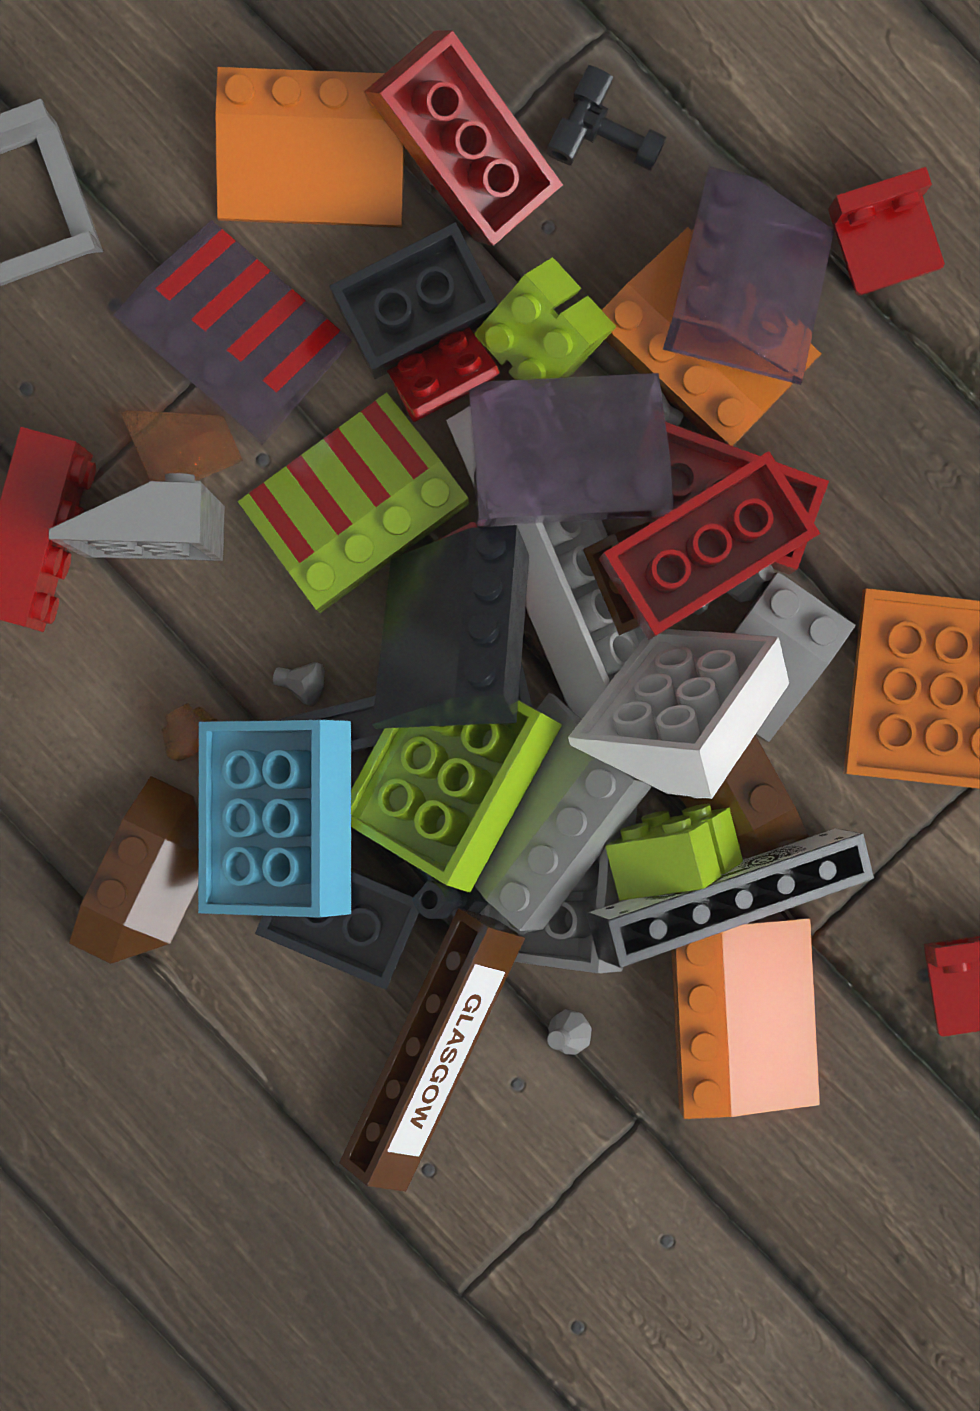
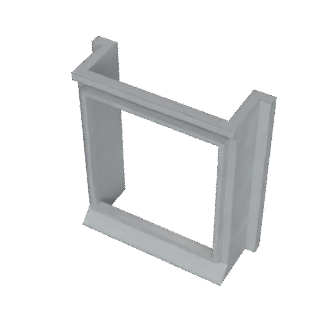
[0,99,103,286]

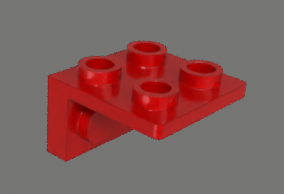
[828,167,945,296]
[387,328,499,423]
[924,936,980,1037]

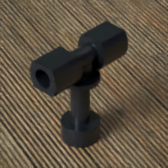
[547,65,667,171]
[382,846,488,919]

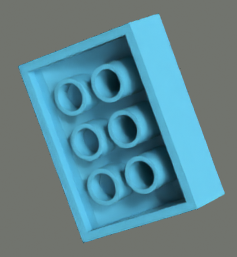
[198,720,351,917]

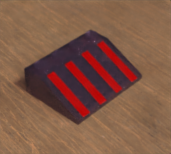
[114,220,352,445]

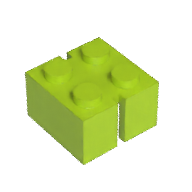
[474,257,617,403]
[605,804,743,901]

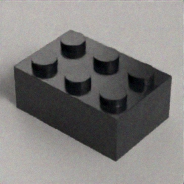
[329,222,498,379]
[255,867,419,990]

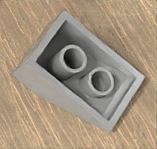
[732,571,856,742]

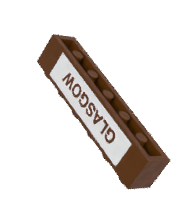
[339,908,525,1192]

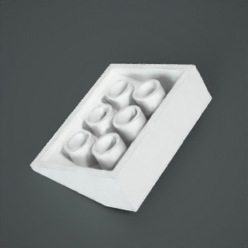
[568,629,789,799]

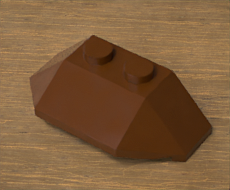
[679,735,809,858]
[69,776,199,964]

